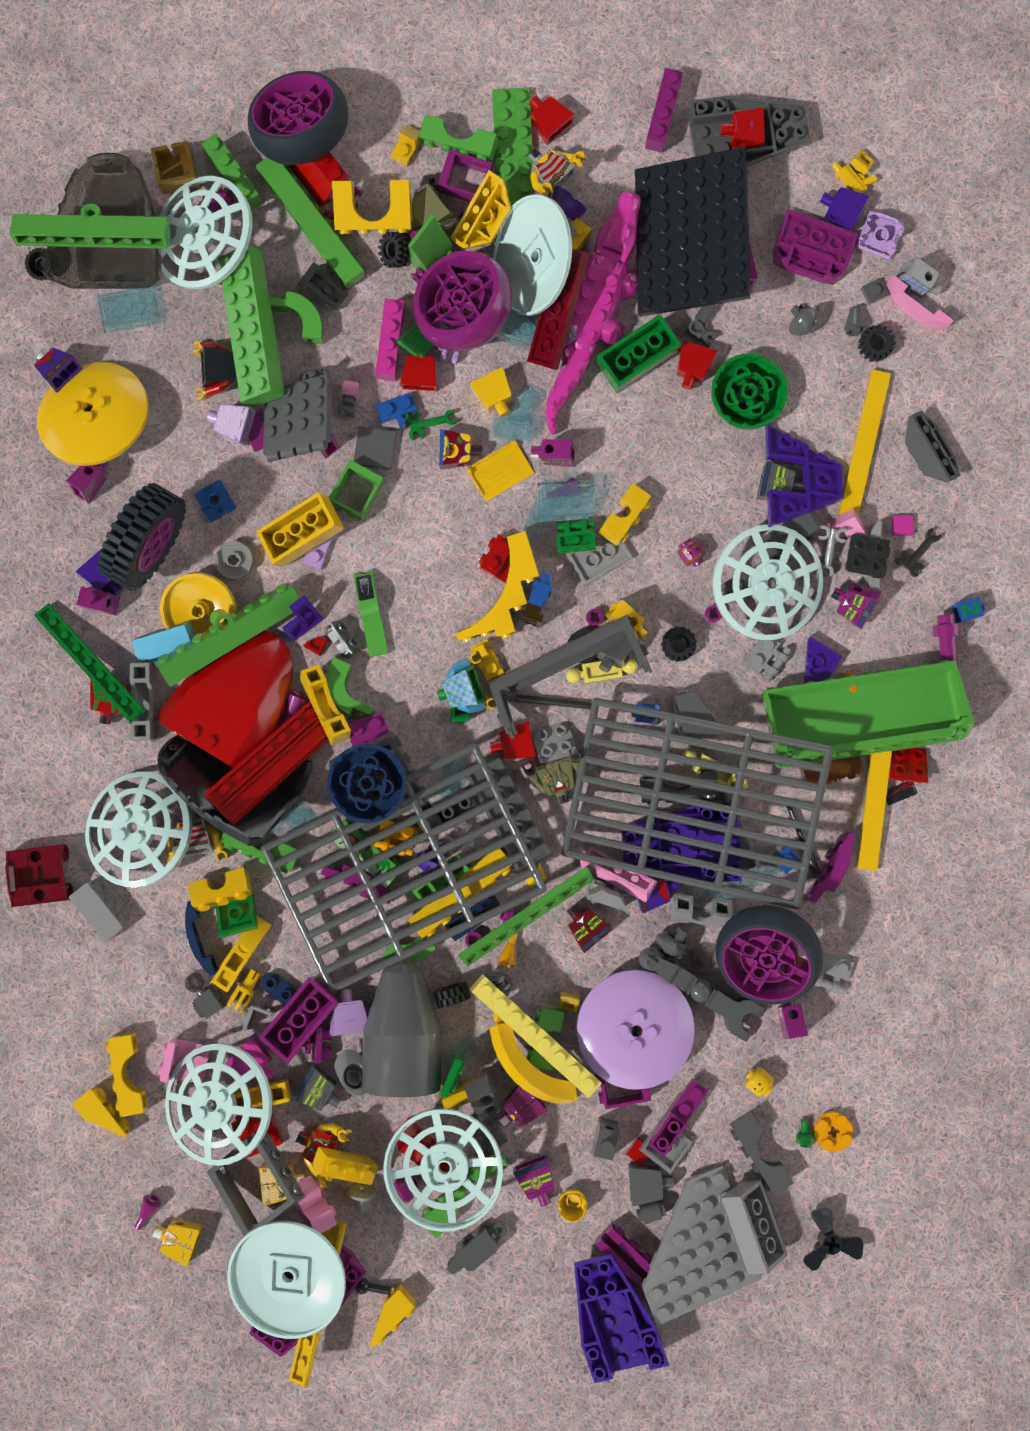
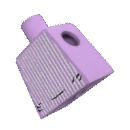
[207,404,256,446]

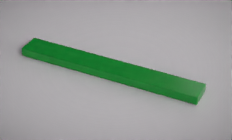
[34,603,146,724]

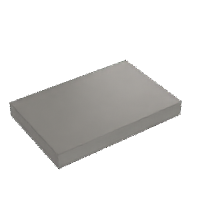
[565,534,634,587]

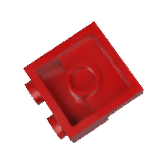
[478,534,510,584]
[231,1105,284,1158]

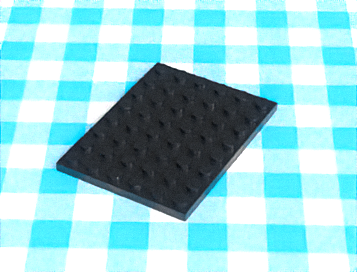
[635,146,751,317]

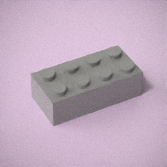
[721,1180,787,1274]

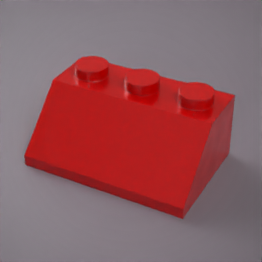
[288,152,350,208]

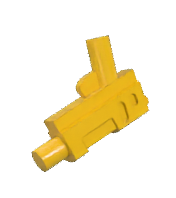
[831,162,877,194]

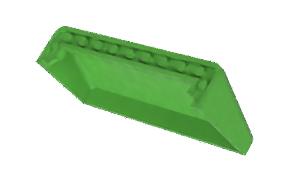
[762,660,975,768]

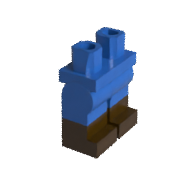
[522,572,553,628]

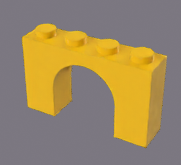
[332,180,413,234]

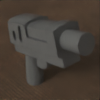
[471,1112,507,1157]

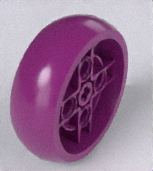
[413,251,512,352]

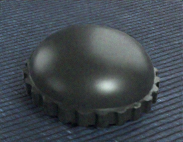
[24,247,58,281]

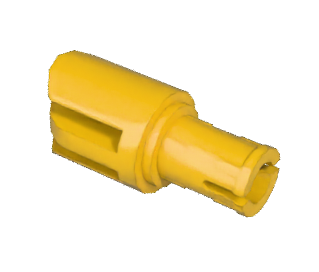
[226,969,262,1014]

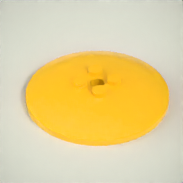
[37,362,149,466]

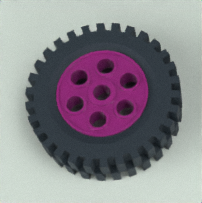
[98,483,186,591]

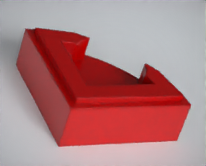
[303,637,329,656]

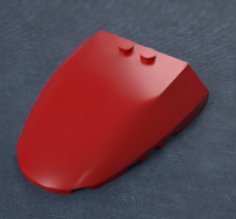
[155,630,293,768]

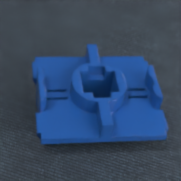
[194,480,237,523]

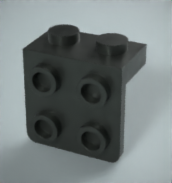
[845,534,891,579]

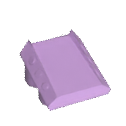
[856,210,905,260]

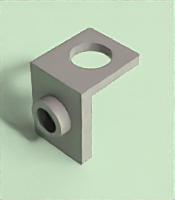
[242,1003,276,1031]

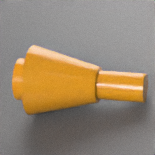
[497,933,518,969]

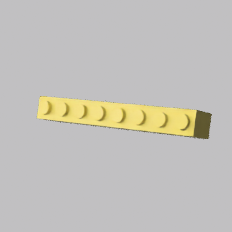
[470,974,601,1098]

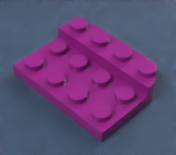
[772,209,858,285]

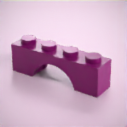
[645,67,683,153]

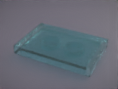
[97,285,161,334]
[537,480,595,522]

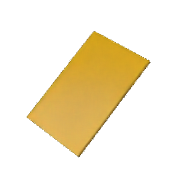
[466,440,534,502]

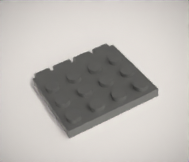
[263,374,332,462]

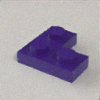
[282,595,324,642]

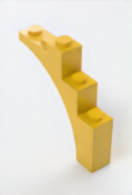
[456,531,539,642]

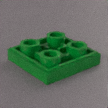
[440,1051,466,1098]

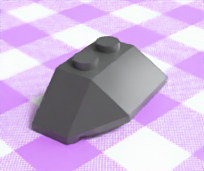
[905,410,961,483]

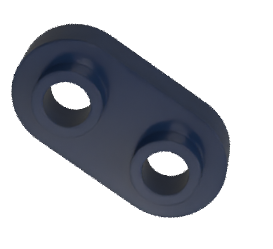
[261,972,297,1004]

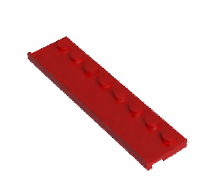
[203,701,329,826]

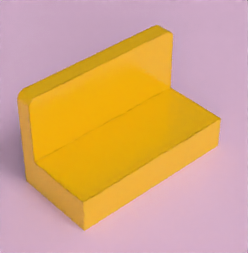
[438,1078,476,1109]

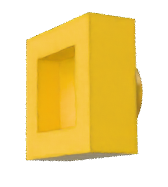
[850,149,875,175]

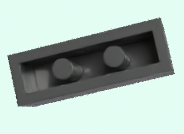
[762,513,820,560]

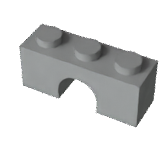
[670,894,732,927]

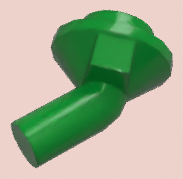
[796,1118,816,1148]

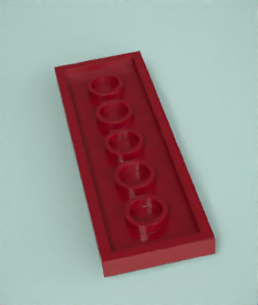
[527,249,590,370]

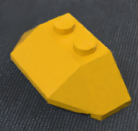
[450,170,512,249]

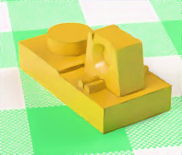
[470,639,504,682]

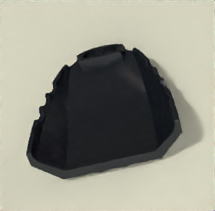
[157,735,313,846]

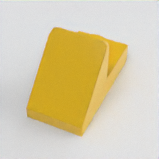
[390,125,421,166]

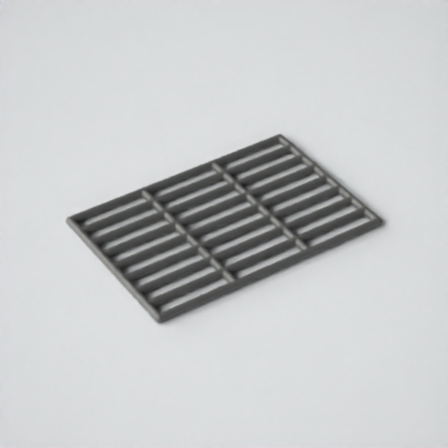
[561,698,834,910]
[261,743,547,993]

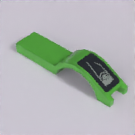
[353,570,389,657]

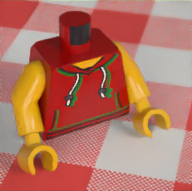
[295,1122,352,1188]

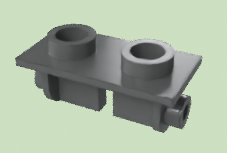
[325,620,360,659]

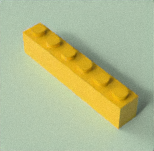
[408,848,512,939]

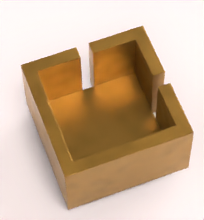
[150,141,200,194]

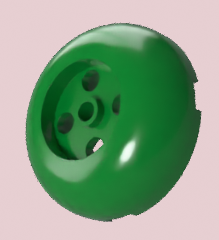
[711,353,788,430]

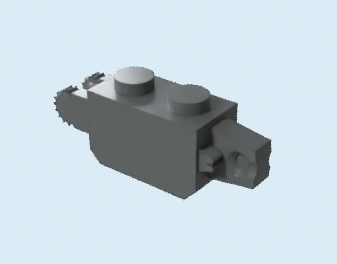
[447,1220,507,1275]

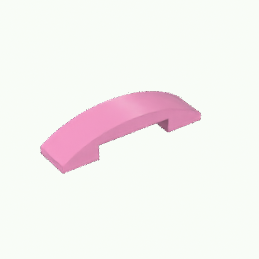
[886,275,954,329]

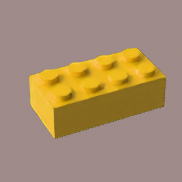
[256,492,344,568]

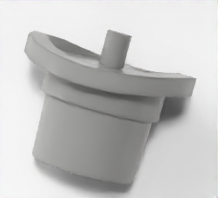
[348,1183,376,1211]

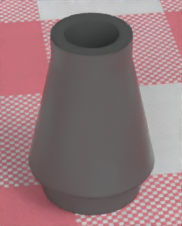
[844,306,863,337]

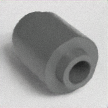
[636,1200,666,1224]

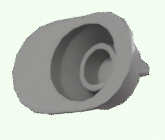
[334,1049,366,1095]

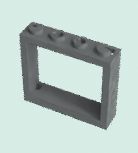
[328,731,426,832]
[207,1131,305,1236]

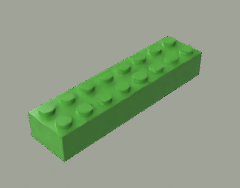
[218,245,285,407]

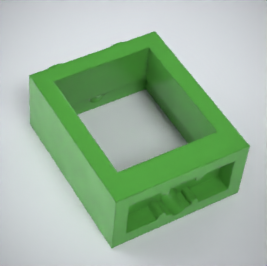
[329,460,385,521]

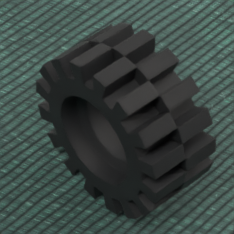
[378,232,411,268]
[858,324,896,362]
[661,626,697,662]
[433,982,471,1008]

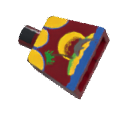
[439,429,482,469]

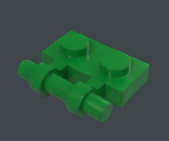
[556,518,596,554]

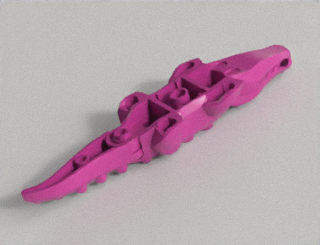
[546,191,641,435]

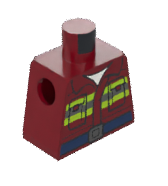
[566,904,612,953]

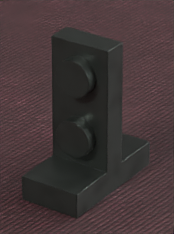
[298,262,348,310]

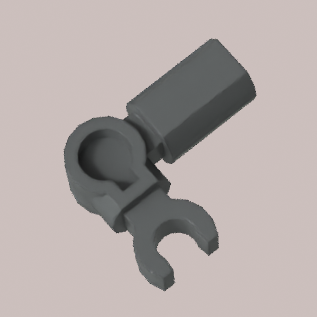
[687,305,717,347]

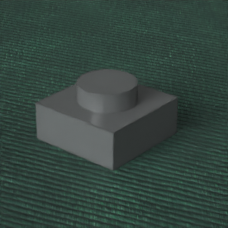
[861,279,887,305]

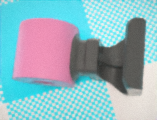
[337,380,360,418]

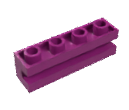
[595,1223,653,1289]

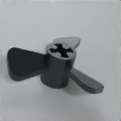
[803,1208,864,1271]

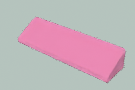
[580,846,657,902]

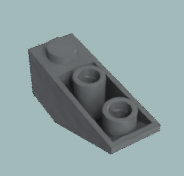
[417,797,477,833]

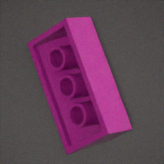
[259,976,339,1064]

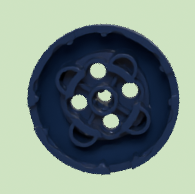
[327,744,407,823]

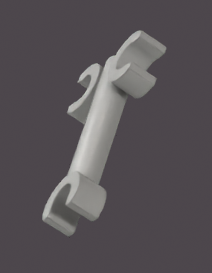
[818,524,848,576]

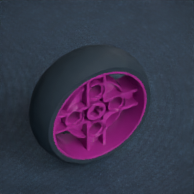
[247,71,348,165]
[716,905,823,1004]

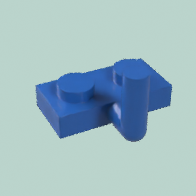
[375,392,418,429]

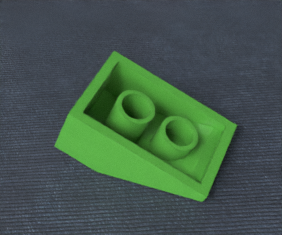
[408,214,453,273]

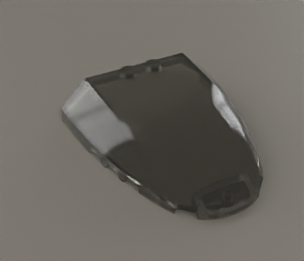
[43,152,162,289]

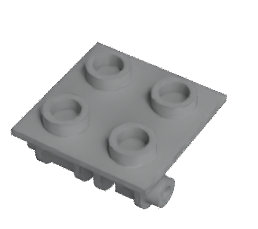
[531,721,578,765]

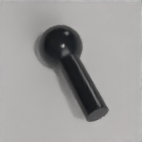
[355,1278,391,1295]

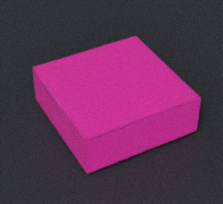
[892,516,913,536]

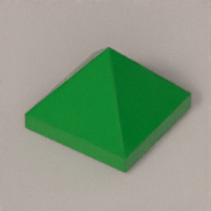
[451,707,471,724]

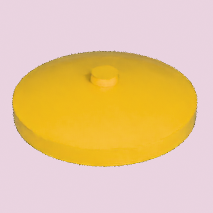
[160,572,237,635]

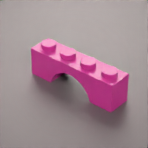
[375,298,405,381]

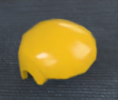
[558,1189,588,1223]

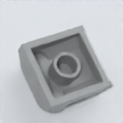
[586,880,627,911]

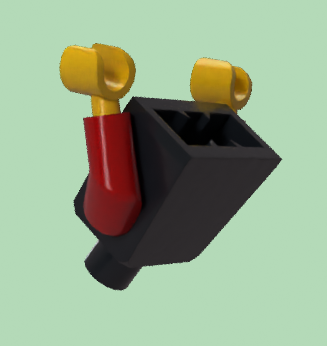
[192,341,236,401]

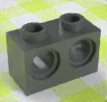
[463,1076,501,1122]

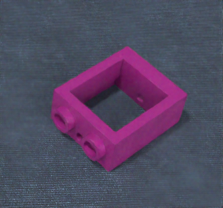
[438,150,495,202]
[594,1073,652,1110]

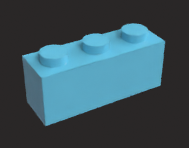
[131,621,195,663]

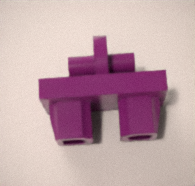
[303,1026,332,1063]

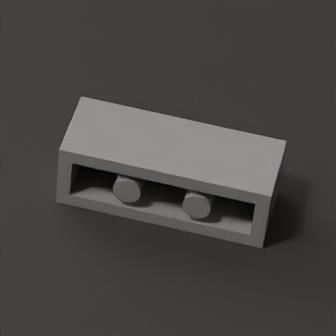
[69,881,128,942]

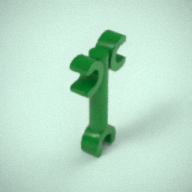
[405,410,456,441]

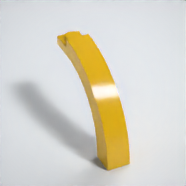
[489,1013,577,1104]

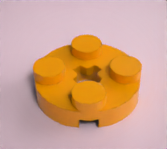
[813,1111,853,1152]

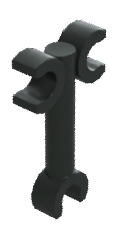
[895,528,941,577]

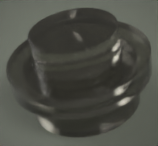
[185,973,205,993]

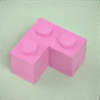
[295,1175,337,1234]

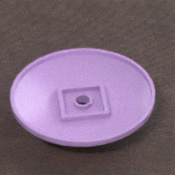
[577,970,695,1089]

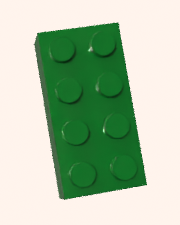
[596,314,681,393]

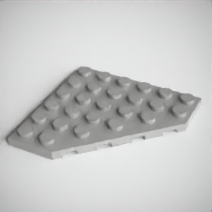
[641,1165,762,1326]

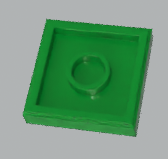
[216,893,258,938]

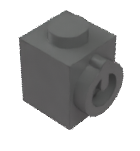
[192,986,226,1019]

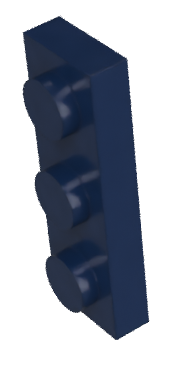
[445,895,501,941]

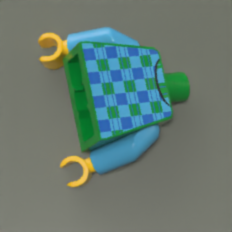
[437,652,496,713]

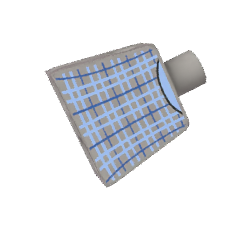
[896,257,943,296]

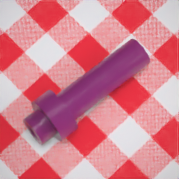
[933,614,961,669]

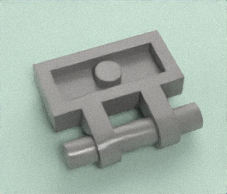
[742,633,791,682]
[814,952,854,994]

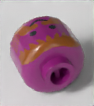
[678,538,706,567]

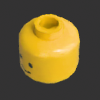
[745,1067,775,1097]

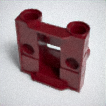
[5,844,73,907]

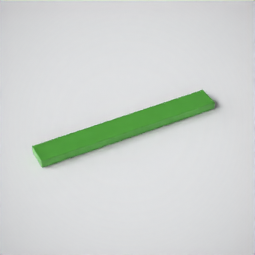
[458,866,595,967]

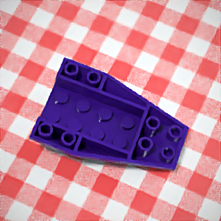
[621,802,742,882]
[574,1253,669,1383]

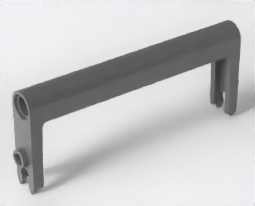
[489,615,652,739]

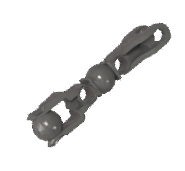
[639,947,766,1042]

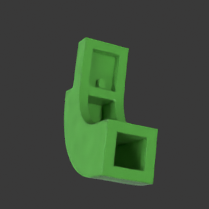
[270,291,324,344]
[327,657,375,717]

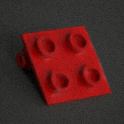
[889,747,928,784]

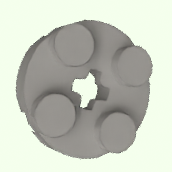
[214,541,254,580]

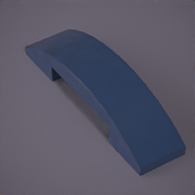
[185,901,218,976]

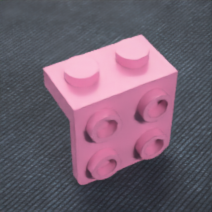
[158,1038,210,1083]

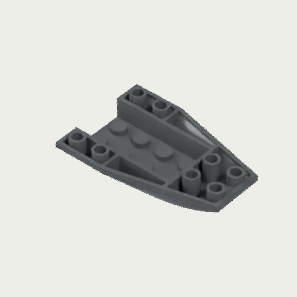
[689,96,810,167]

